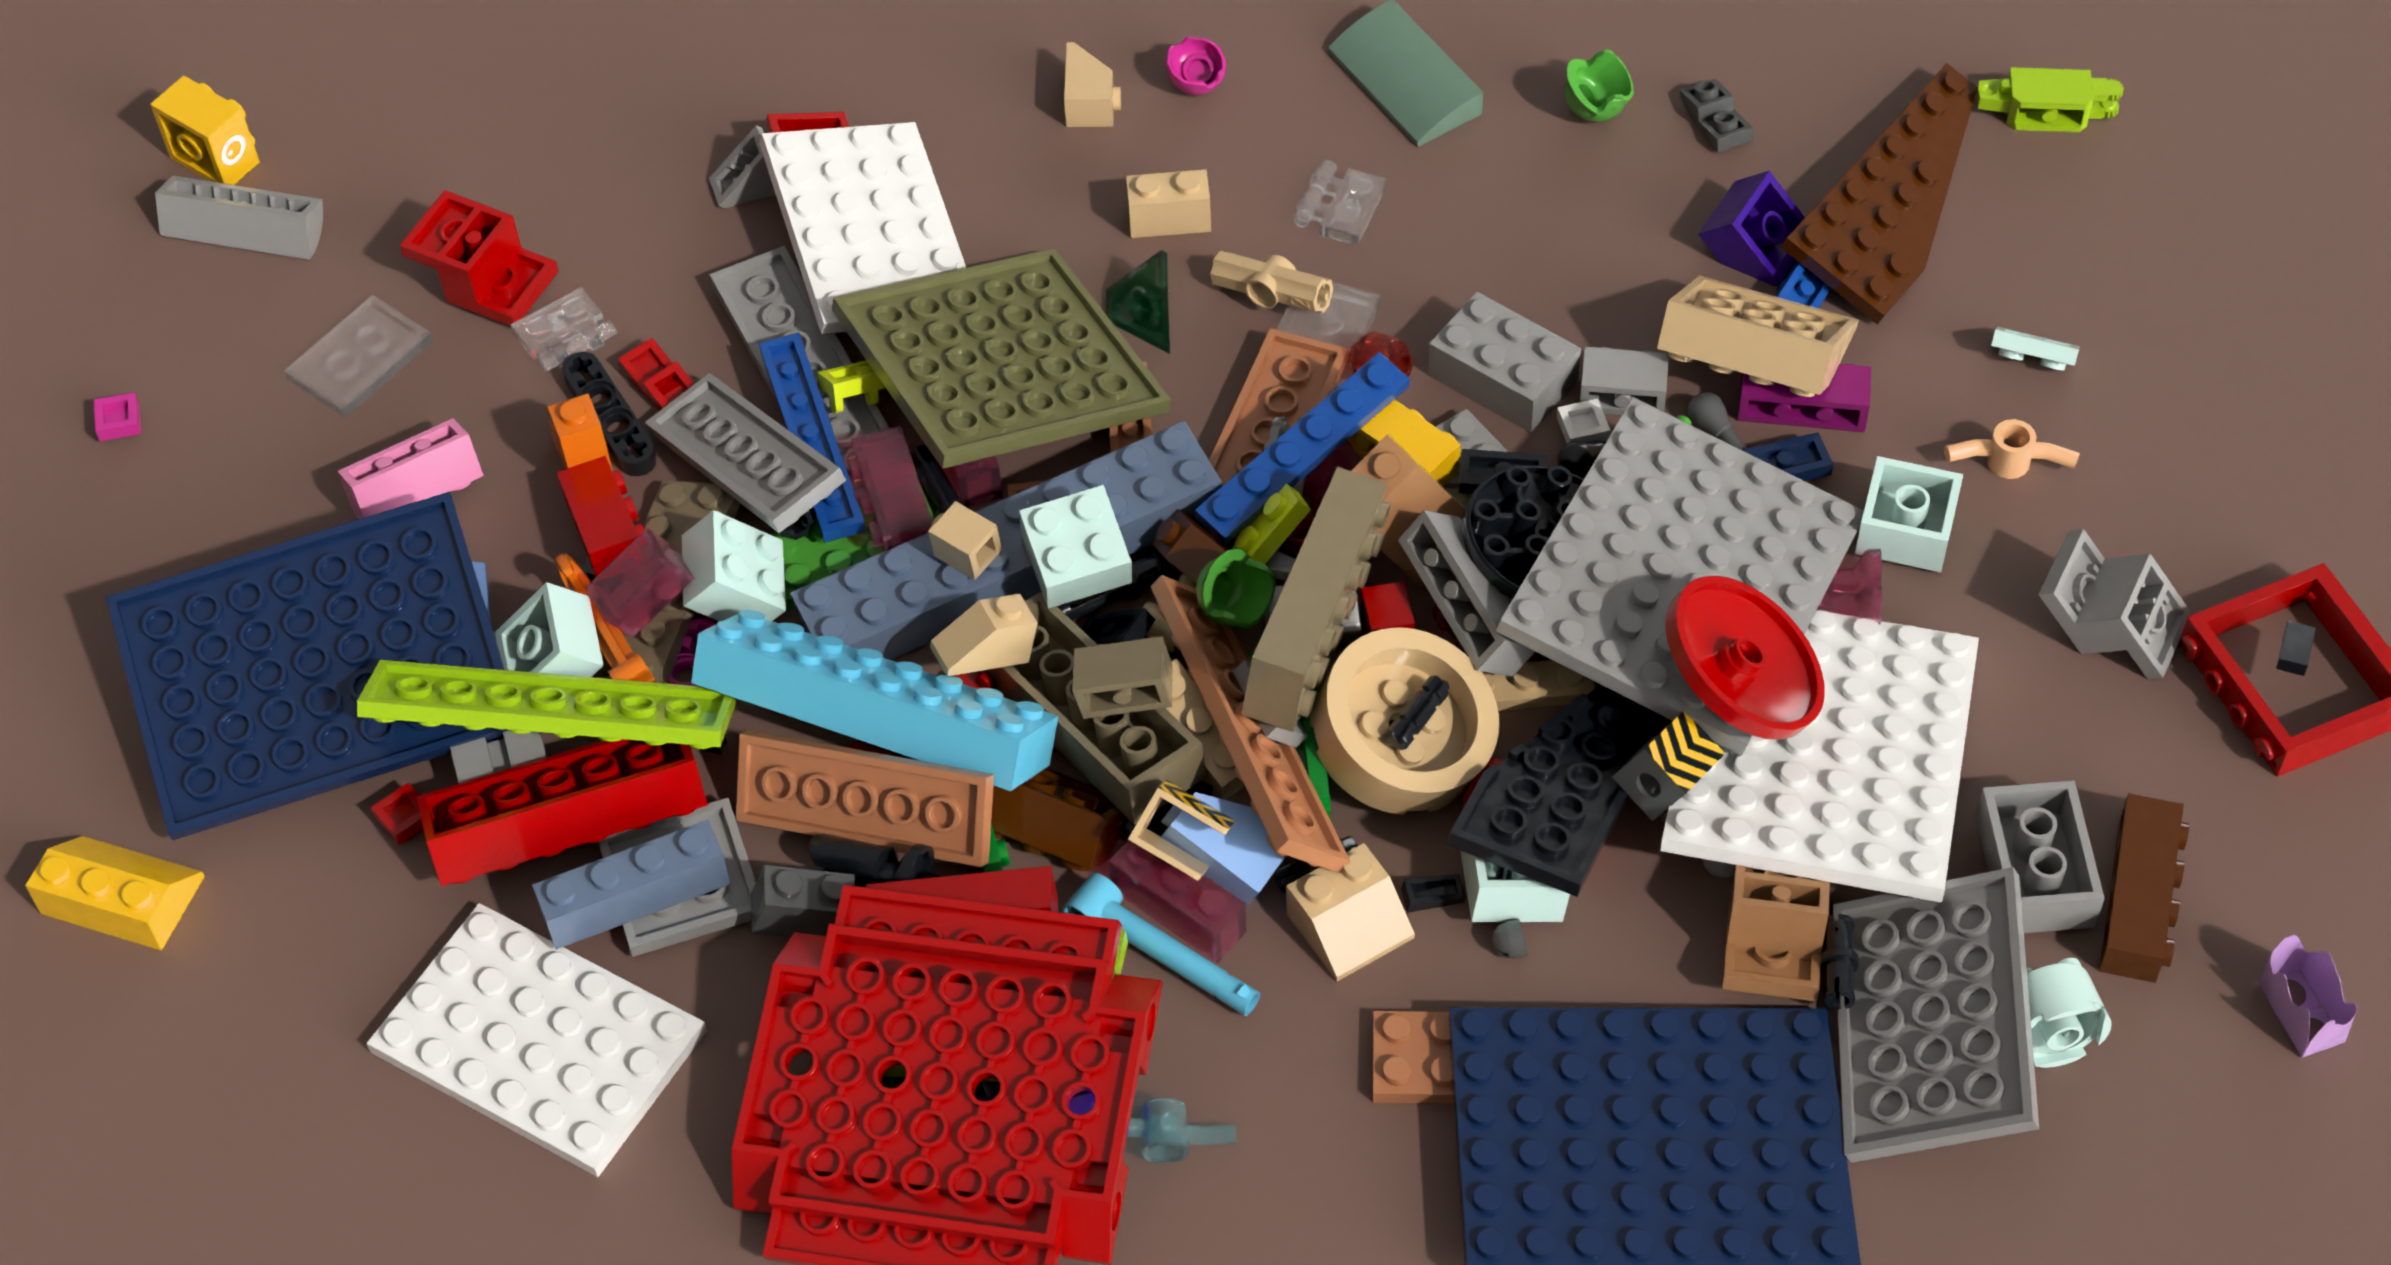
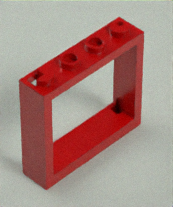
[2179,563,2391,777]

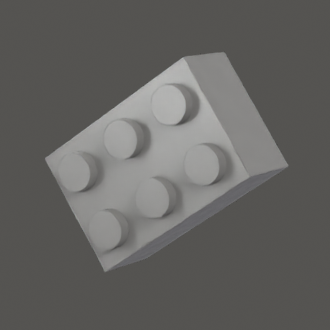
[1428,292,1581,433]
[1975,780,2105,933]

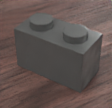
[751,865,855,937]

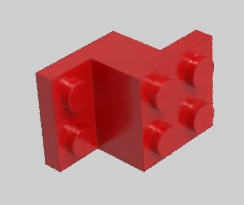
[399,190,559,328]

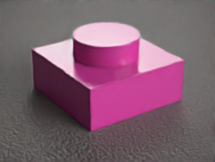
[94,392,142,441]

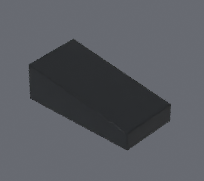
[2276,621,2316,676]
[1401,874,1466,913]

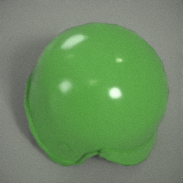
[1564,49,1634,122]
[1195,549,1276,629]

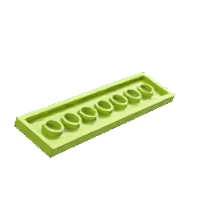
[357,660,736,749]

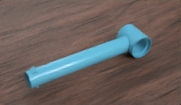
[1062,873,1260,1016]

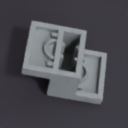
[2039,529,2192,680]

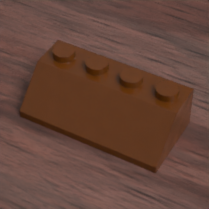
[991,768,1129,871]

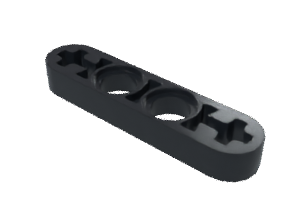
[562,352,657,476]

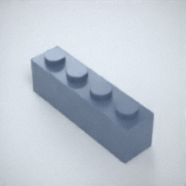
[532,820,731,949]

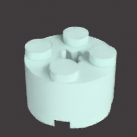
[2027,958,2112,1068]

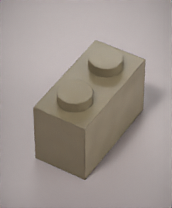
[1072,636,1173,719]

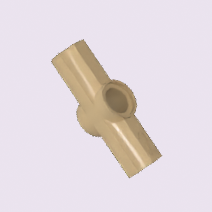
[1210,251,1333,313]

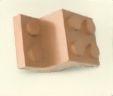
[1722,865,1830,1002]

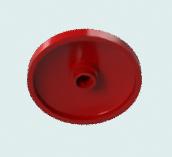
[1665,576,1825,740]

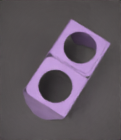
[2258,935,2357,1057]

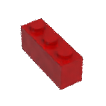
[556,456,650,584]

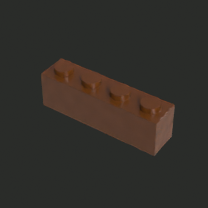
[2099,793,2189,983]

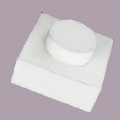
[1556,398,1611,443]

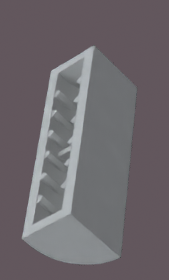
[155,175,323,260]

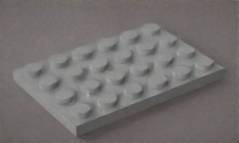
[1833,867,2039,1163]

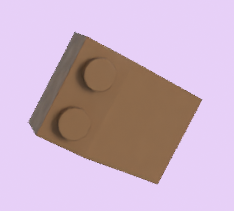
[1352,434,1466,587]

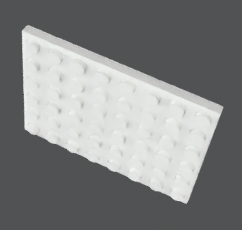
[1660,610,1979,903]

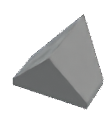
[709,126,776,208]

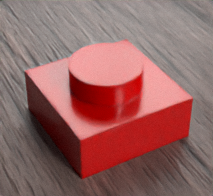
[370,783,423,845]

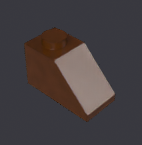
[1152,509,1229,583]

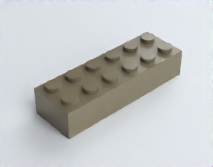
[1241,467,1391,732]
[978,591,1207,825]

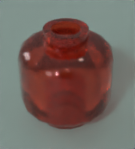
[1349,331,1413,377]

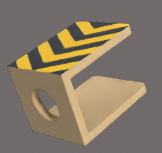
[1128,780,1236,881]

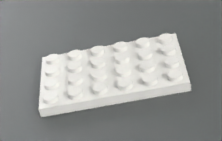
[759,122,966,334]
[366,903,707,1177]

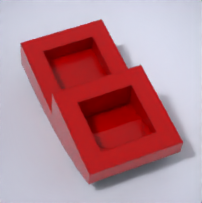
[618,338,694,411]

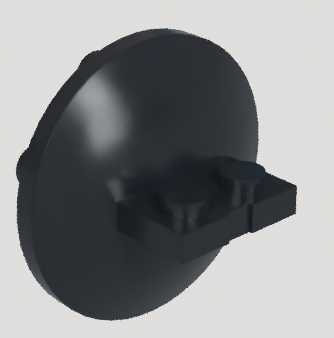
[1462,465,1584,598]

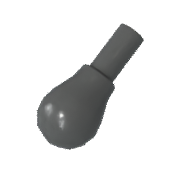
[1687,392,1747,450]

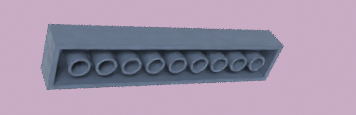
[790,421,1222,660]

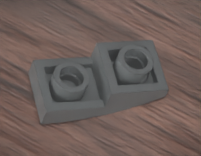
[1680,79,1754,153]

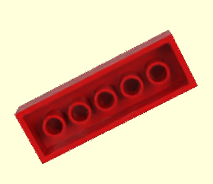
[416,739,708,887]

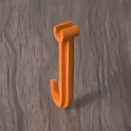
[554,553,655,682]

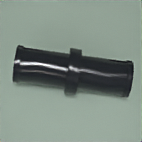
[1821,914,1859,1009]

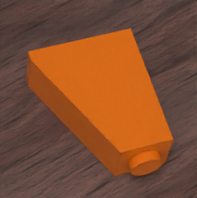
[547,394,613,472]

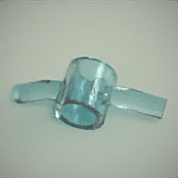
[1127,1098,1237,1164]

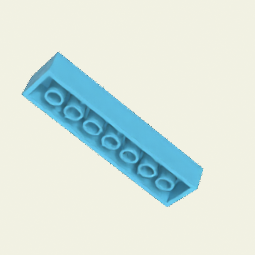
[691,610,1059,791]

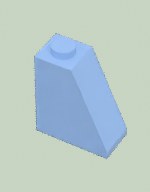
[1161,792,1285,908]

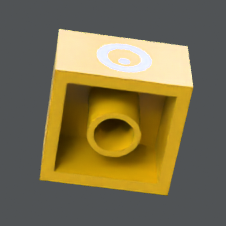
[150,75,260,185]

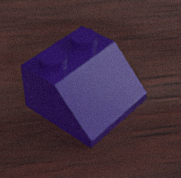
[1698,171,1805,286]

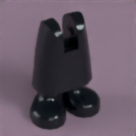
[809,833,941,887]

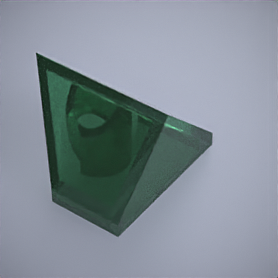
[1106,250,1170,354]

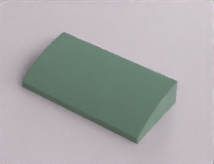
[1328,0,1483,147]

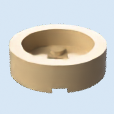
[1310,628,1499,815]

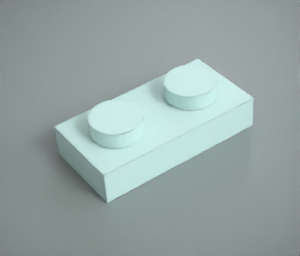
[1991,326,2080,370]

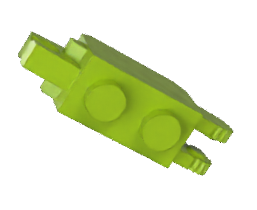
[1976,67,2124,132]

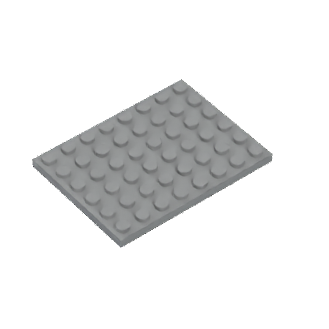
[1496,397,1864,755]

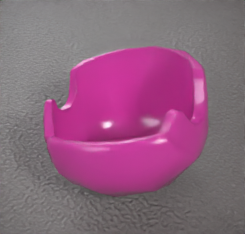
[1166,36,1226,96]

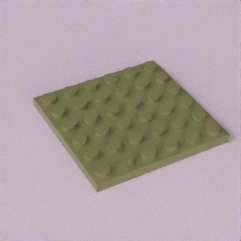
[832,248,1171,469]

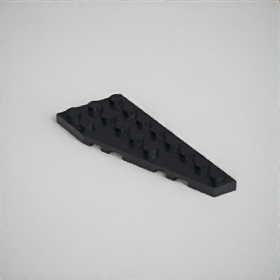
[1447,683,1668,897]

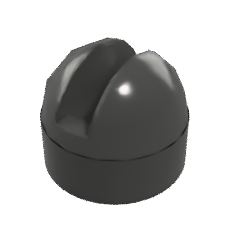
[1492,919,1528,958]

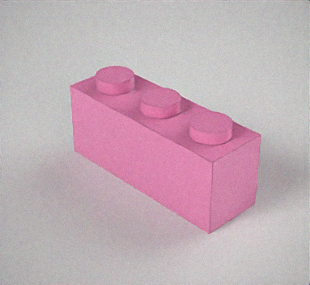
[337,418,484,519]

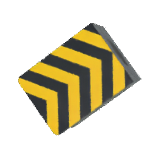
[1612,711,1724,821]

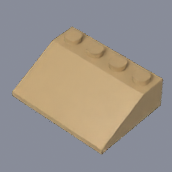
[1657,275,1859,397]

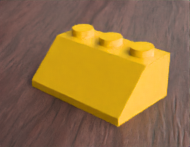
[25,836,205,951]

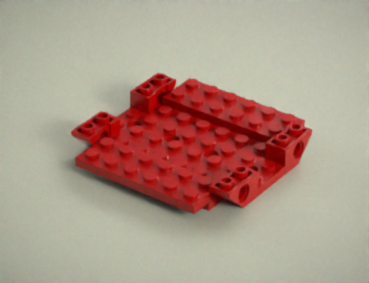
[732,885,1163,1265]

